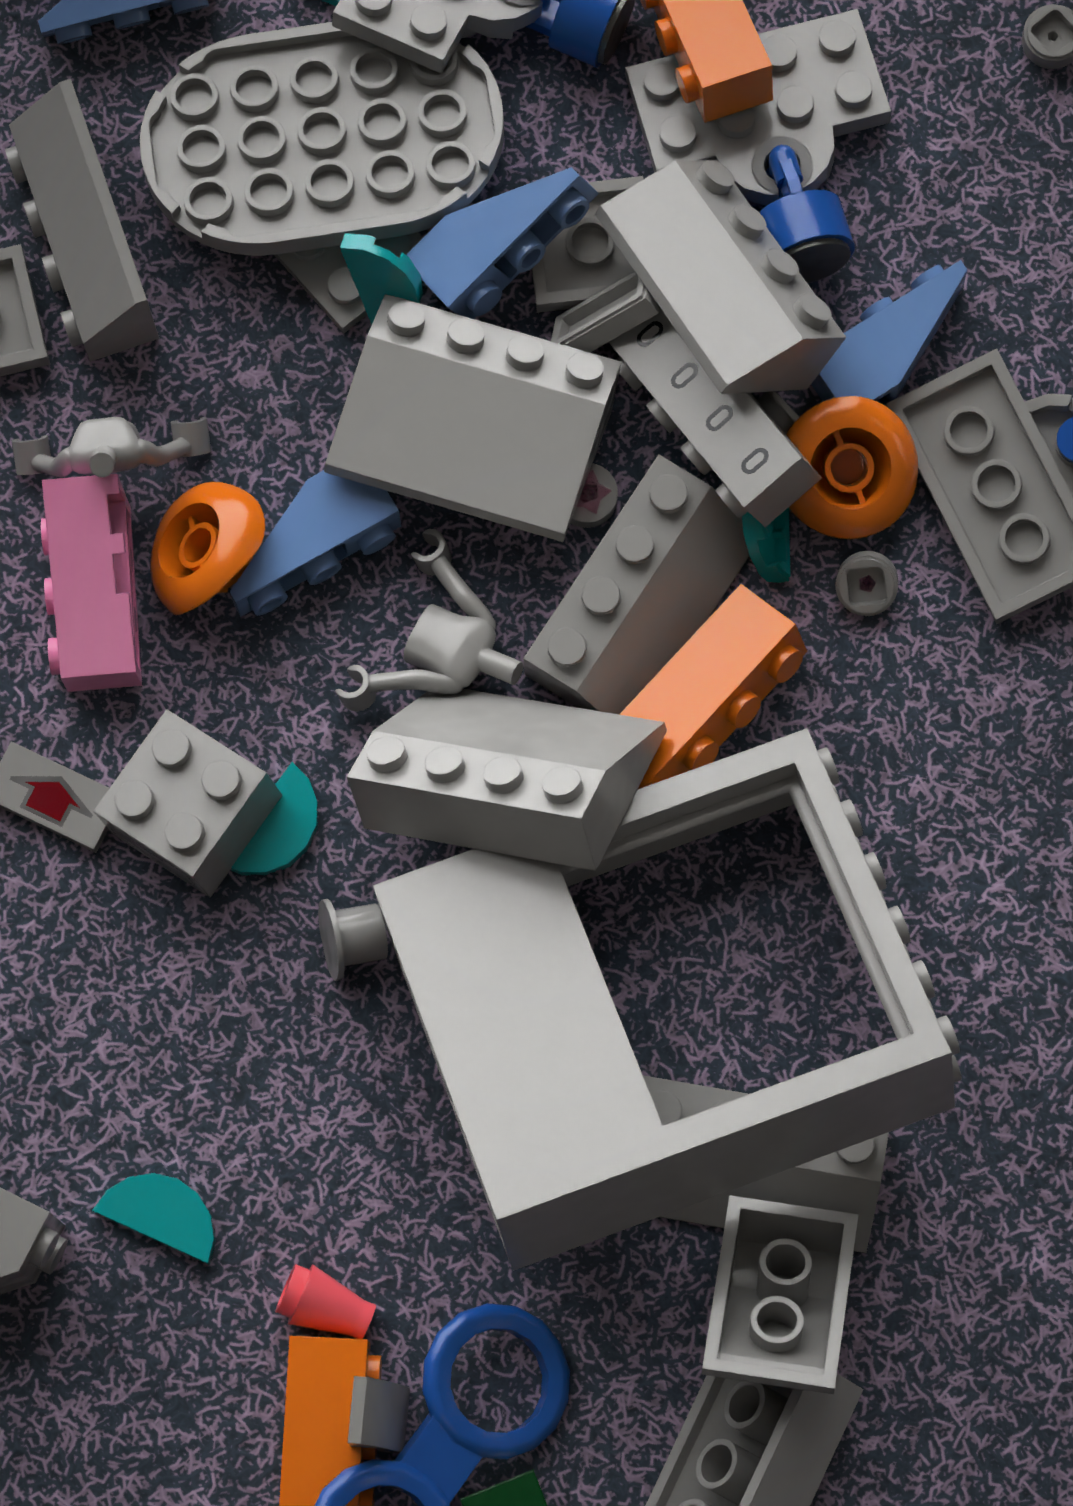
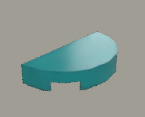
[340,233,423,325]
[742,507,791,583]
[230,762,318,875]
[92,1173,216,1265]

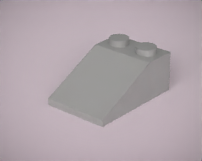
[702,1195,859,1395]

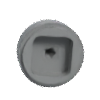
[1022,4,1073,69]

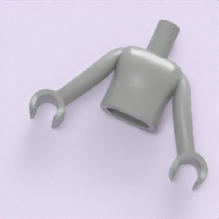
[11,417,211,478]
[335,529,524,712]

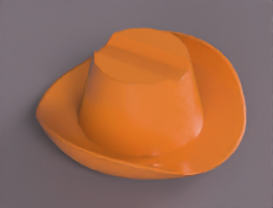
[786,396,918,539]
[150,482,265,615]

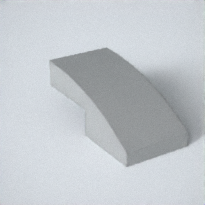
[348,1376,410,1454]

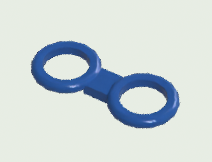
[314,1303,570,1506]

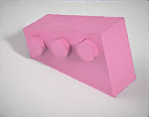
[41,474,142,692]

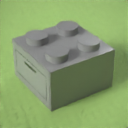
[93,709,282,897]

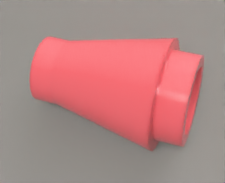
[275,1264,376,1339]

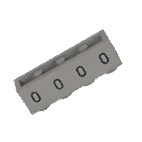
[609,308,822,527]

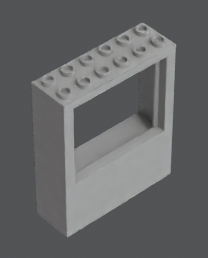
[373,728,962,1271]

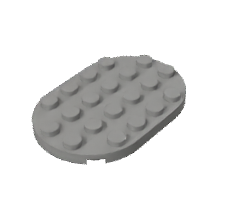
[140,22,504,256]

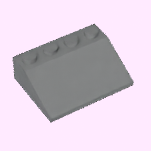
[324,294,622,542]
[347,689,667,871]

